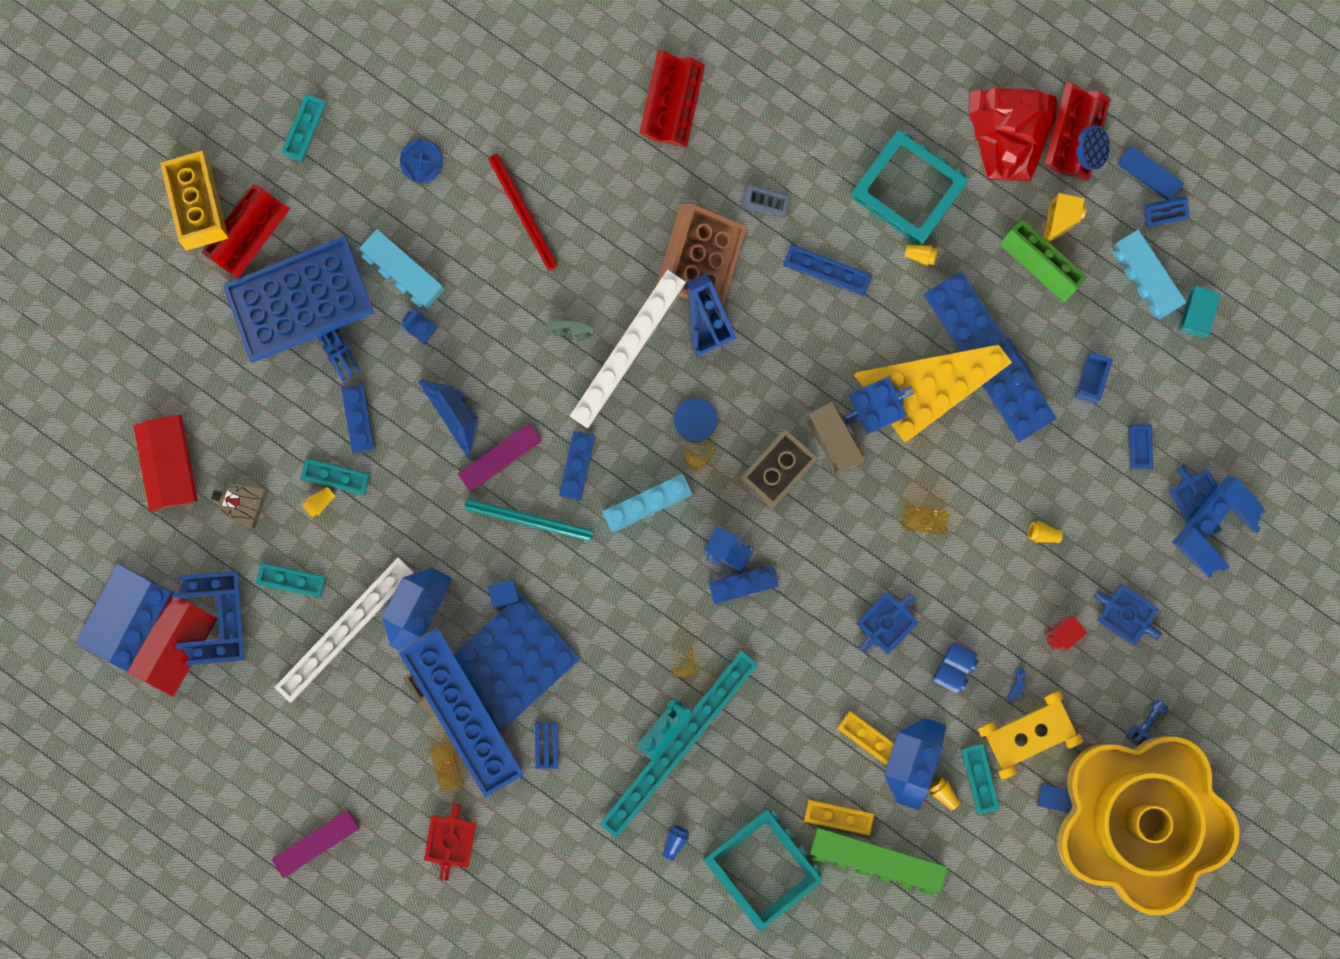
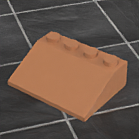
[656,204,747,306]

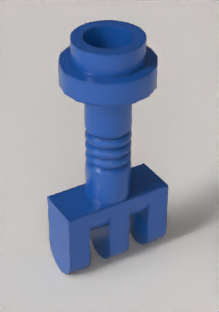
[1125,699,1168,744]

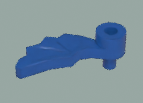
[1006,667,1026,702]

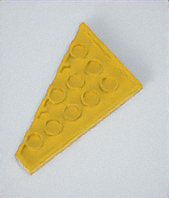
[854,345,1012,443]

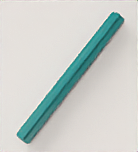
[464,499,593,541]

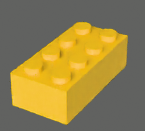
[160,151,228,251]

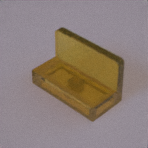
[682,446,716,474]
[901,506,950,535]
[672,648,696,678]

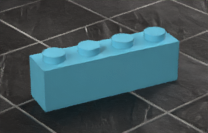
[359,229,444,309]
[1112,230,1187,320]
[602,474,692,533]

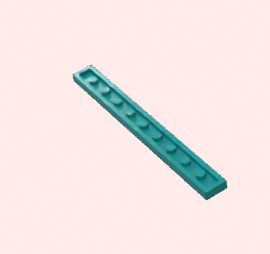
[599,651,758,839]

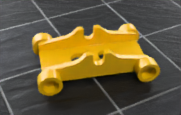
[977,690,1084,780]

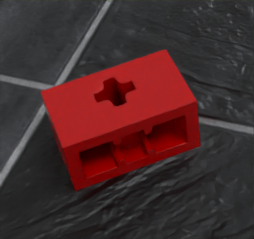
[1045,616,1088,650]

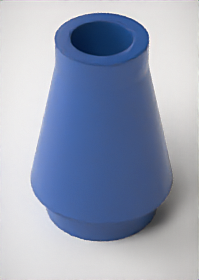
[662,825,689,860]

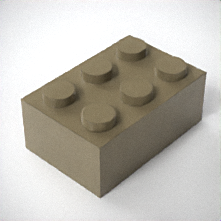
[805,402,865,477]
[740,429,818,510]

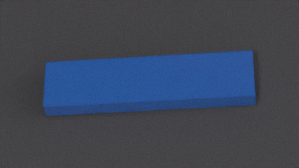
[783,244,872,296]

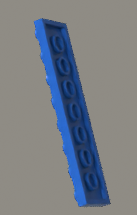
[924,271,1057,442]
[398,627,524,797]

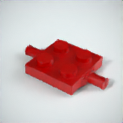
[424,803,477,880]

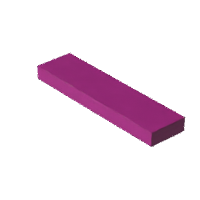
[458,423,542,492]
[271,810,360,878]

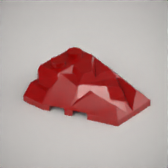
[969,87,1056,182]

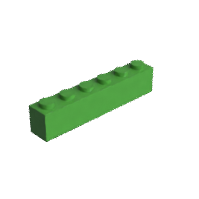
[809,827,948,896]

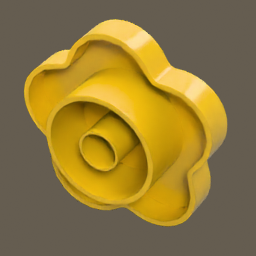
[1057,736,1240,915]

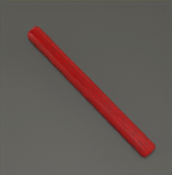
[488,154,558,271]

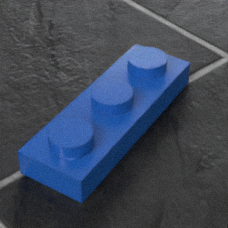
[341,384,375,453]
[559,431,595,501]
[709,565,779,604]

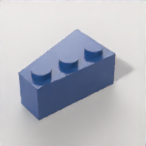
[686,274,736,357]
[703,526,754,573]

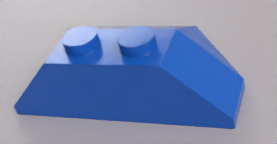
[419,380,478,458]
[382,568,452,650]
[884,718,946,810]

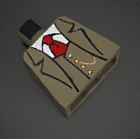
[211,484,269,531]

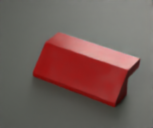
[639,50,705,147]
[1044,82,1111,181]
[201,183,290,279]
[133,415,198,512]
[127,594,217,698]

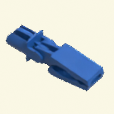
[317,329,361,381]

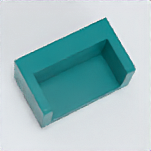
[1179,286,1221,338]

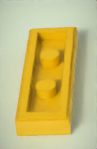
[837,710,894,766]
[804,799,874,836]

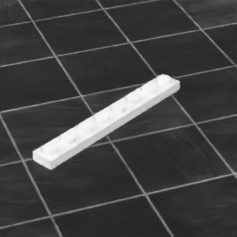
[570,270,686,429]
[274,558,415,703]

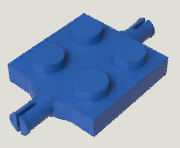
[843,376,915,435]
[1169,464,1222,534]
[1094,584,1162,646]
[855,592,919,655]

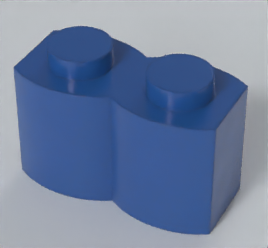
[932,641,979,693]

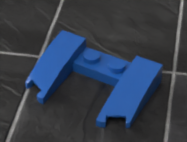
[1172,475,1265,578]
[172,571,244,665]

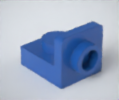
[402,309,438,345]

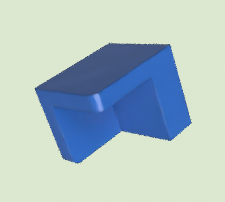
[487,579,519,608]

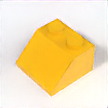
[1043,193,1087,243]

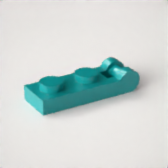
[636,698,691,761]

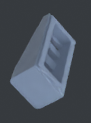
[740,184,790,217]

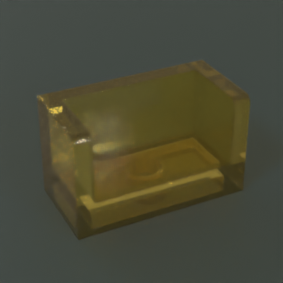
[427,742,464,792]

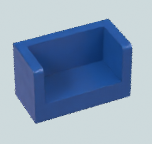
[1074,352,1113,404]

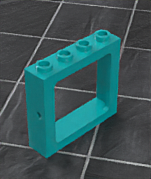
[850,130,969,245]
[703,808,823,932]

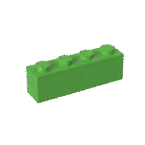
[999,219,1088,303]

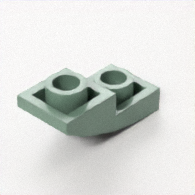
[547,321,594,341]

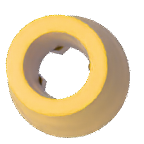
[904,244,938,266]
[301,487,335,518]
[1028,521,1063,543]
[929,777,960,811]

